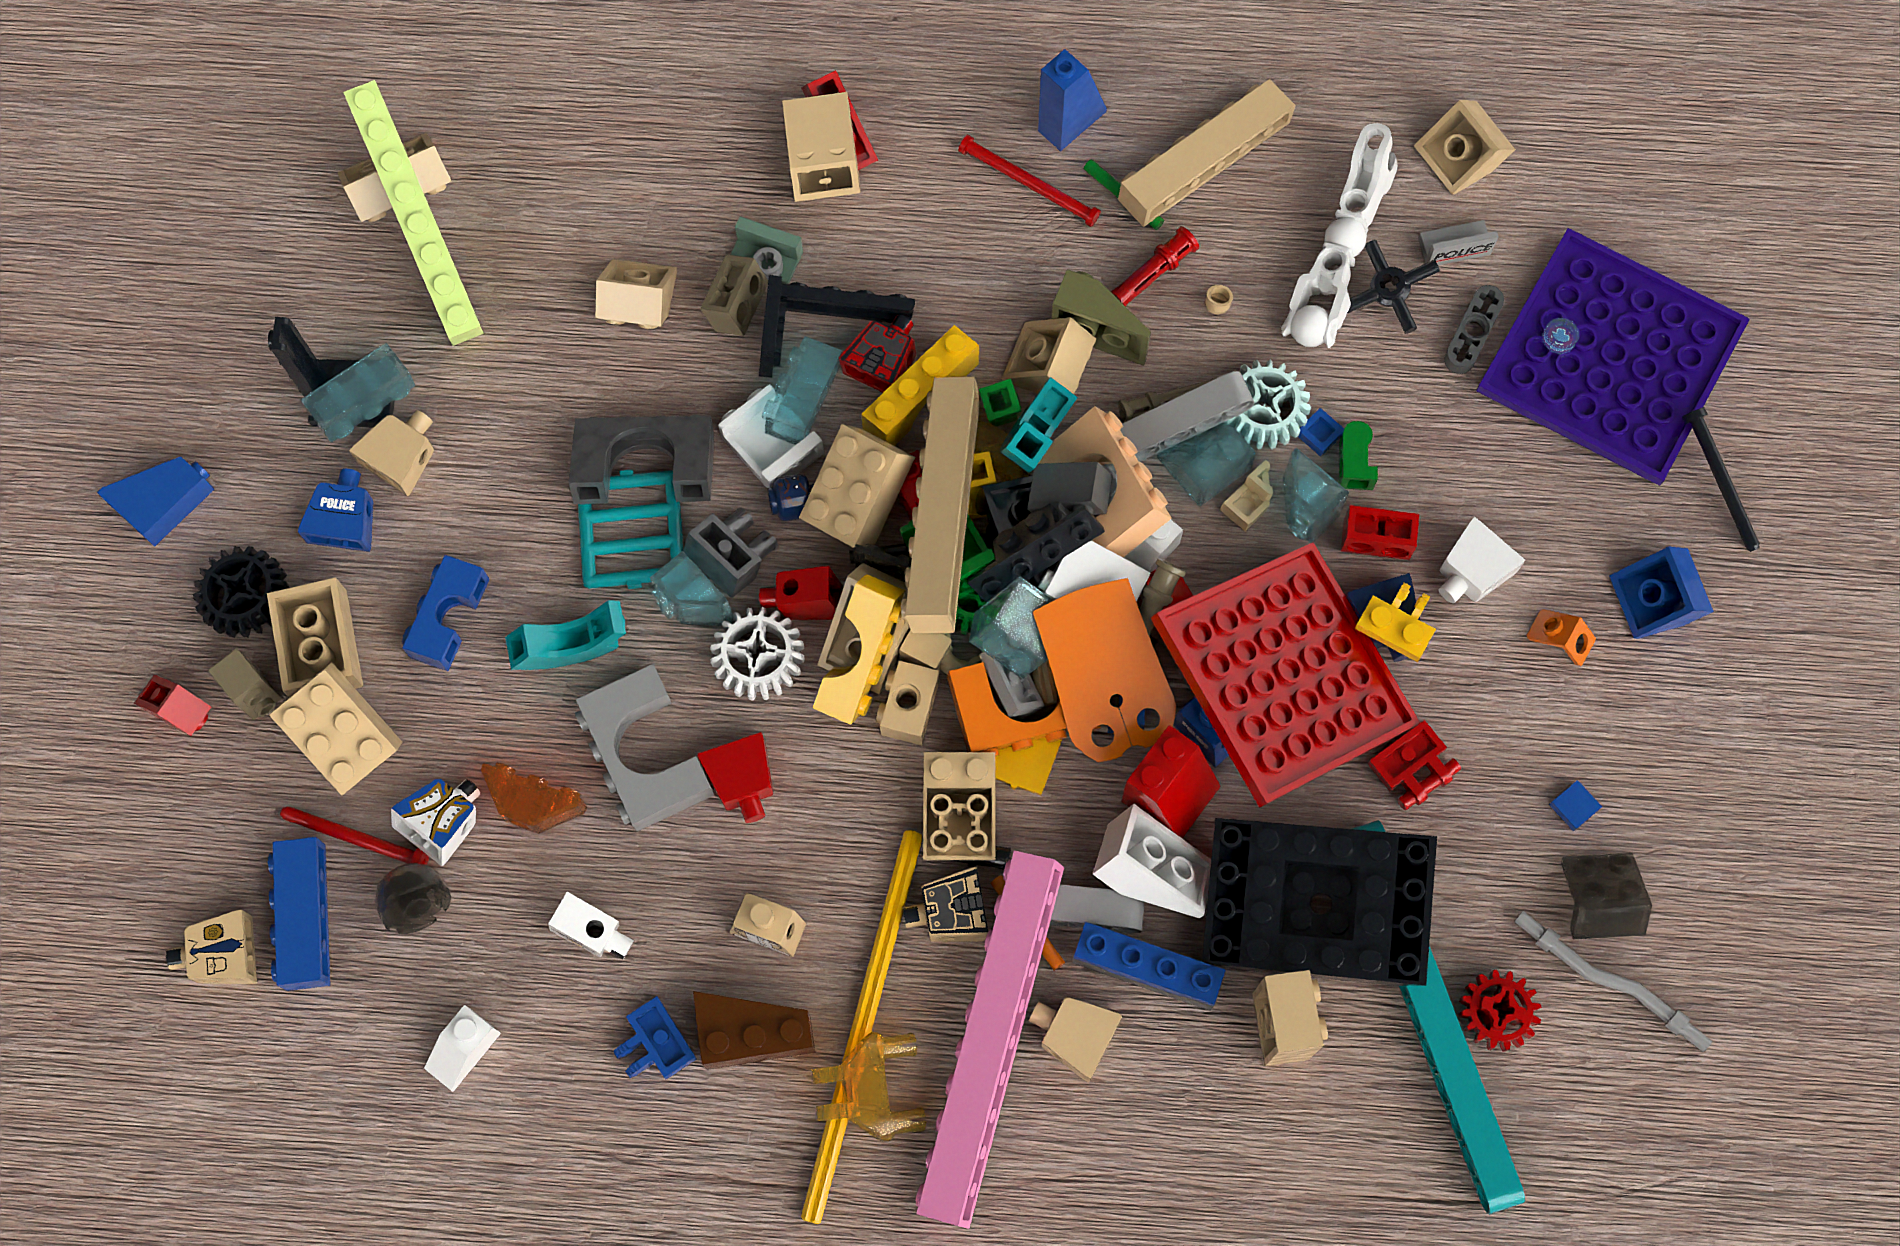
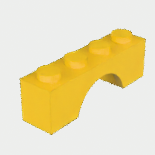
[861,325,979,446]
[813,574,905,725]

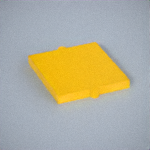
[995,738,1062,796]

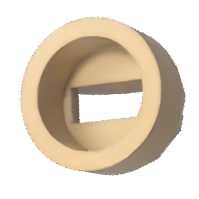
[1205,285,1233,315]

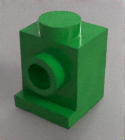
[979,379,1022,428]

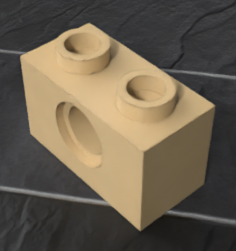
[876,661,940,746]

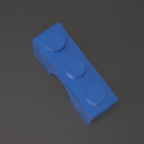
[402,555,490,672]

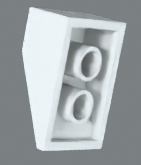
[1093,804,1211,918]

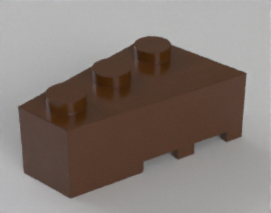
[693,991,816,1070]

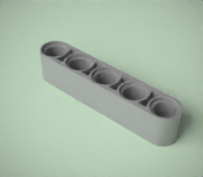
[1102,371,1254,473]

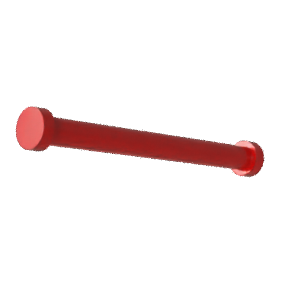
[958,134,1101,227]

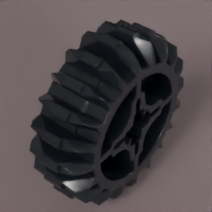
[192,546,290,638]

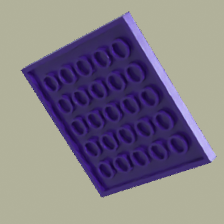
[1476,228,1750,486]

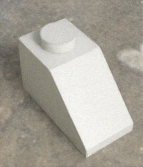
[424,1005,501,1092]

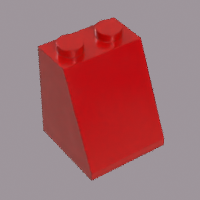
[1121,725,1221,839]

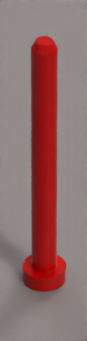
[280,806,429,874]

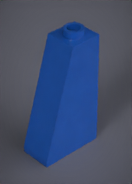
[1038,49,1107,152]

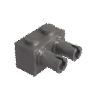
[683,507,778,598]

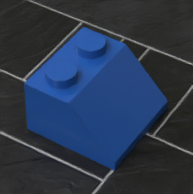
[1609,546,1714,639]

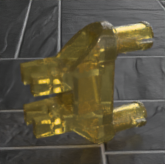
[811,1032,926,1142]

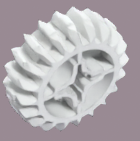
[710,606,805,701]

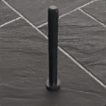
[1682,407,1760,552]

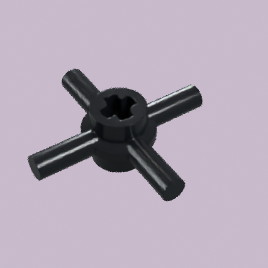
[1347,240,1440,334]

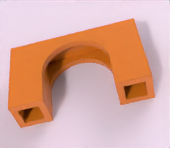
[947,662,1101,757]

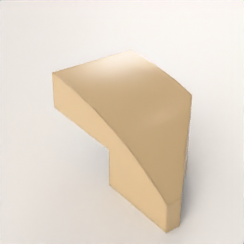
[1220,460,1273,531]

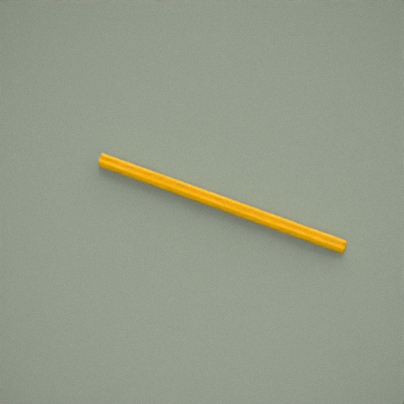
[801,830,923,1224]

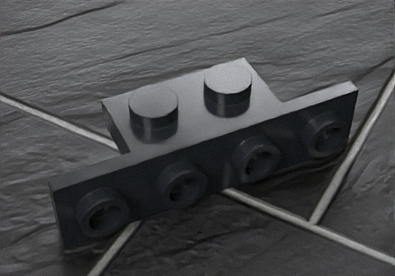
[967,503,1105,605]

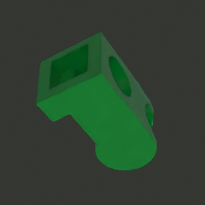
[1339,421,1378,490]

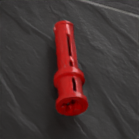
[1110,226,1199,307]

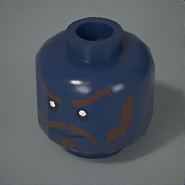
[768,474,814,522]

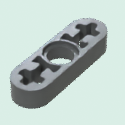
[1444,285,1504,374]

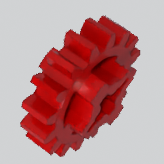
[1458,970,1542,1052]

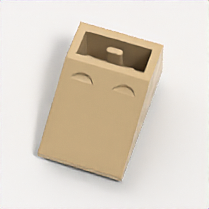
[782,92,861,202]
[923,752,995,860]

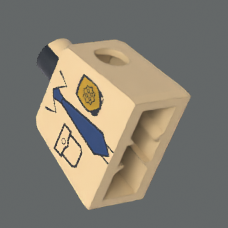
[166,910,257,984]

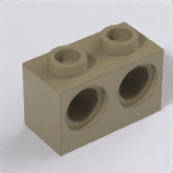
[700,255,768,336]
[208,648,282,720]

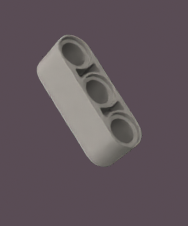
[1049,884,1144,933]

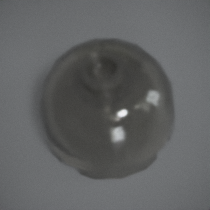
[375,863,452,934]

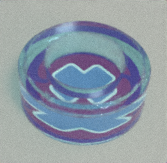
[1542,318,1579,354]

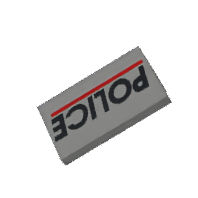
[1418,220,1499,265]

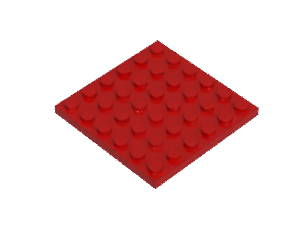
[1151,542,1420,808]

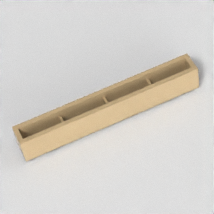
[901,377,980,633]

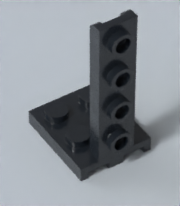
[759,275,915,378]
[268,317,399,428]

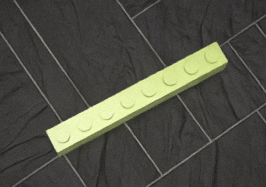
[343,80,484,346]

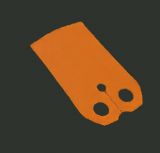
[1032,578,1176,763]

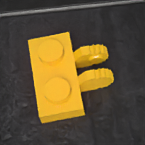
[1355,583,1436,662]

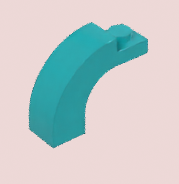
[1000,377,1078,473]
[505,600,626,670]

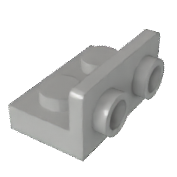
[979,645,1045,722]

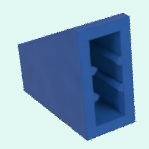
[97,456,214,547]

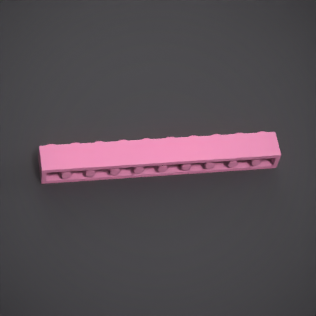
[916,851,1064,1229]

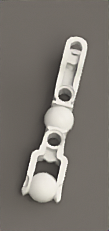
[1281,123,1398,348]

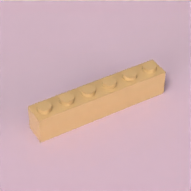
[1118,79,1296,227]

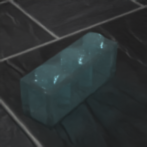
[762,336,842,445]
[301,343,415,442]

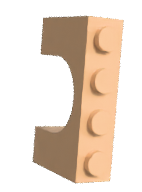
[1038,406,1172,557]

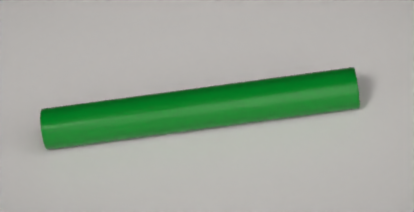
[1083,159,1164,230]

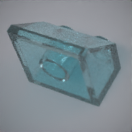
[1157,423,1256,507]
[1283,448,1349,543]
[650,551,735,626]
[969,576,1054,679]

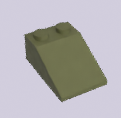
[1052,269,1151,366]

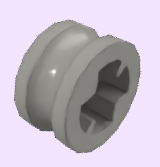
[753,247,783,279]

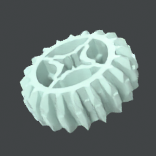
[1224,359,1311,450]

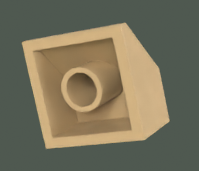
[1414,100,1516,194]
[595,259,677,329]
[1001,317,1096,394]

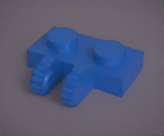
[614,996,697,1079]

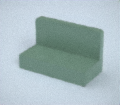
[730,216,803,284]

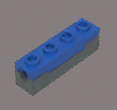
[1072,922,1226,1011]

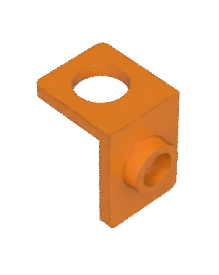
[1527,609,1596,666]

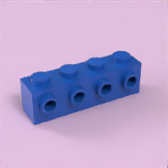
[268,837,330,991]

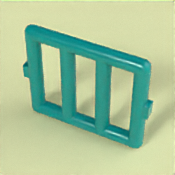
[578,470,686,589]

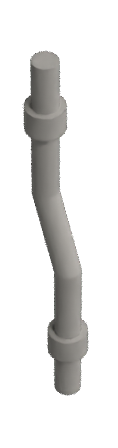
[1514,911,1712,1052]

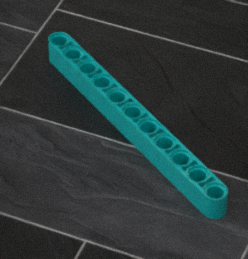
[1352,820,1525,1215]

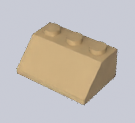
[338,133,451,222]

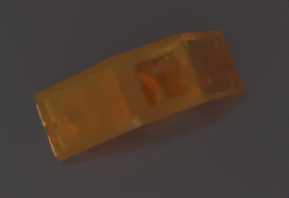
[481,762,587,834]

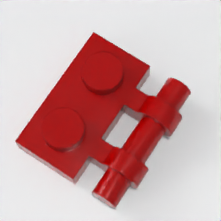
[1367,720,1461,811]

